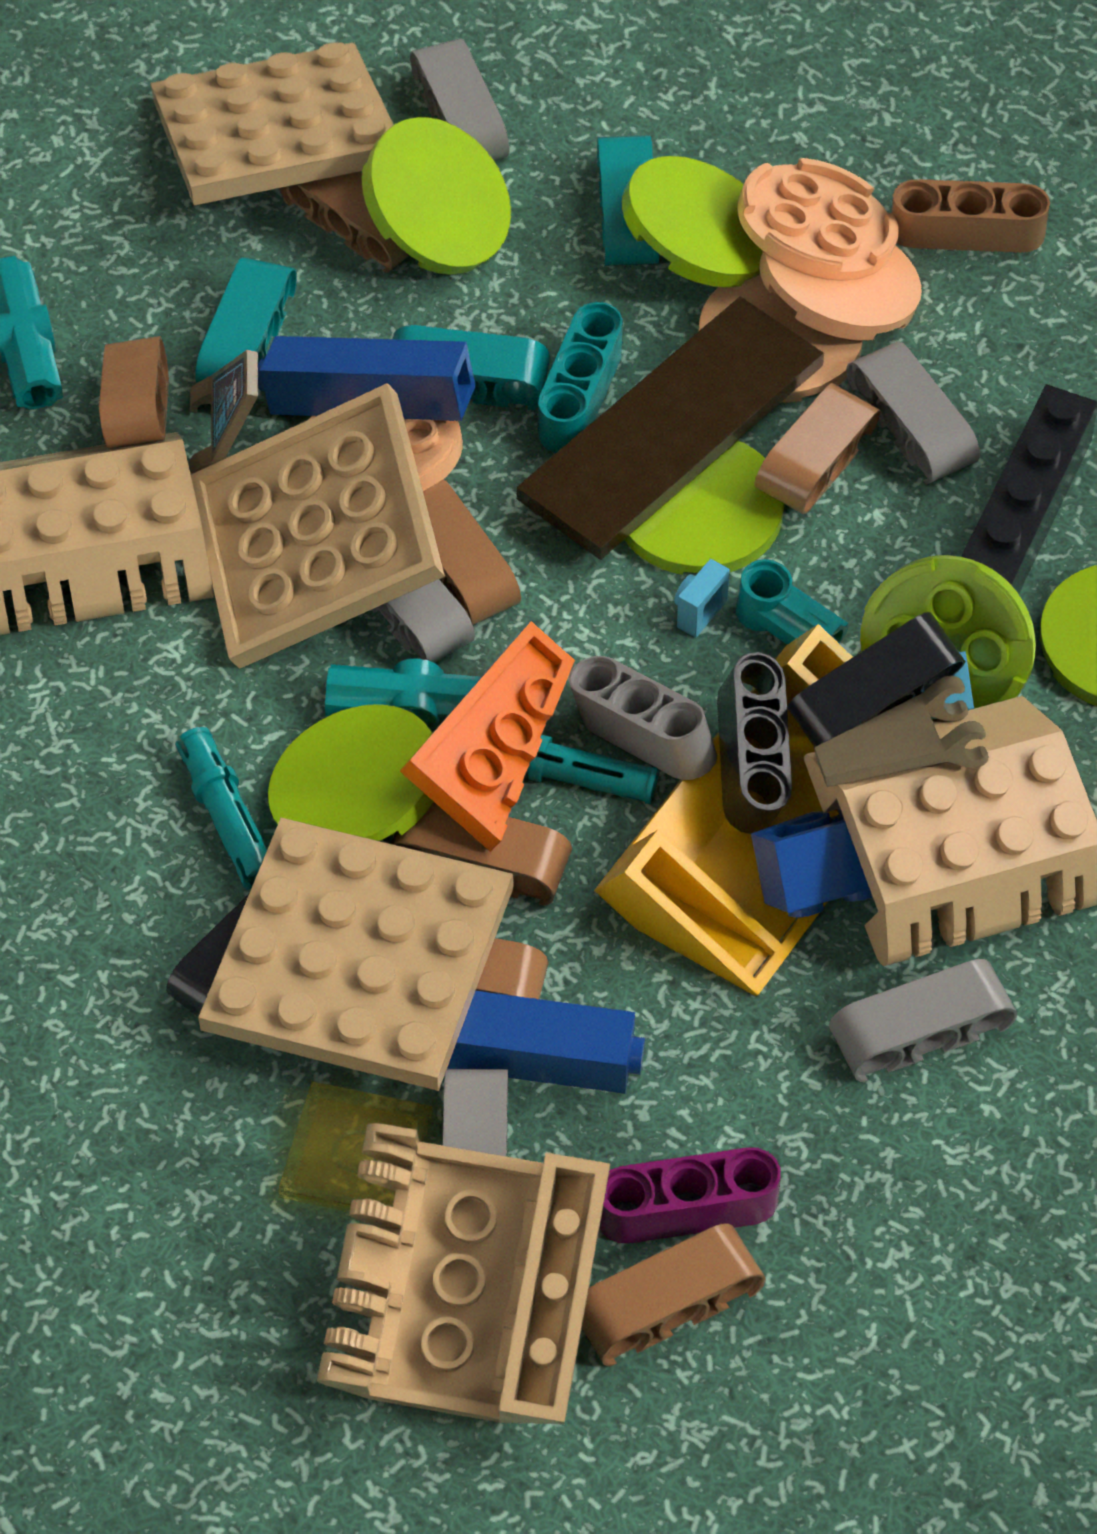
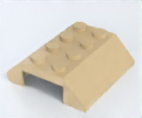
[0,432,214,635]
[804,696,1097,966]
[317,1123,610,1424]

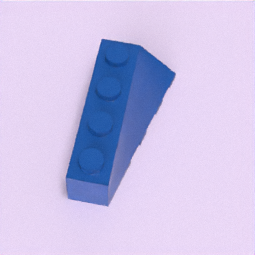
[751,809,873,917]

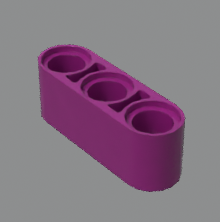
[599,1147,781,1243]

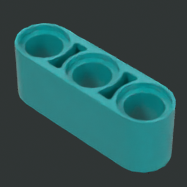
[597,135,659,266]
[195,257,297,383]
[538,302,623,453]
[392,325,550,410]

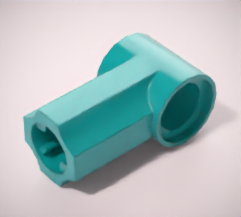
[736,559,849,645]

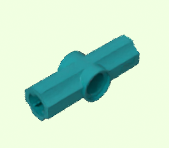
[0,256,63,410]
[325,658,481,733]

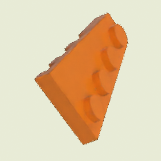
[400,621,575,852]

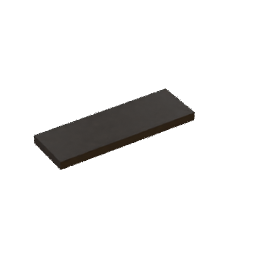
[516,296,824,560]

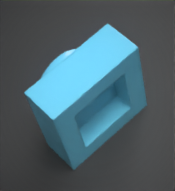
[674,558,730,638]

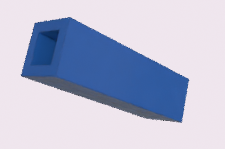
[258,336,475,421]
[447,991,645,1094]

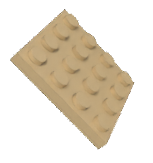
[151,42,394,205]
[191,383,445,668]
[198,818,514,1091]

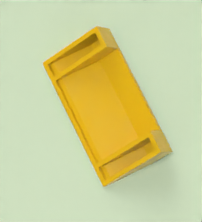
[594,624,853,996]

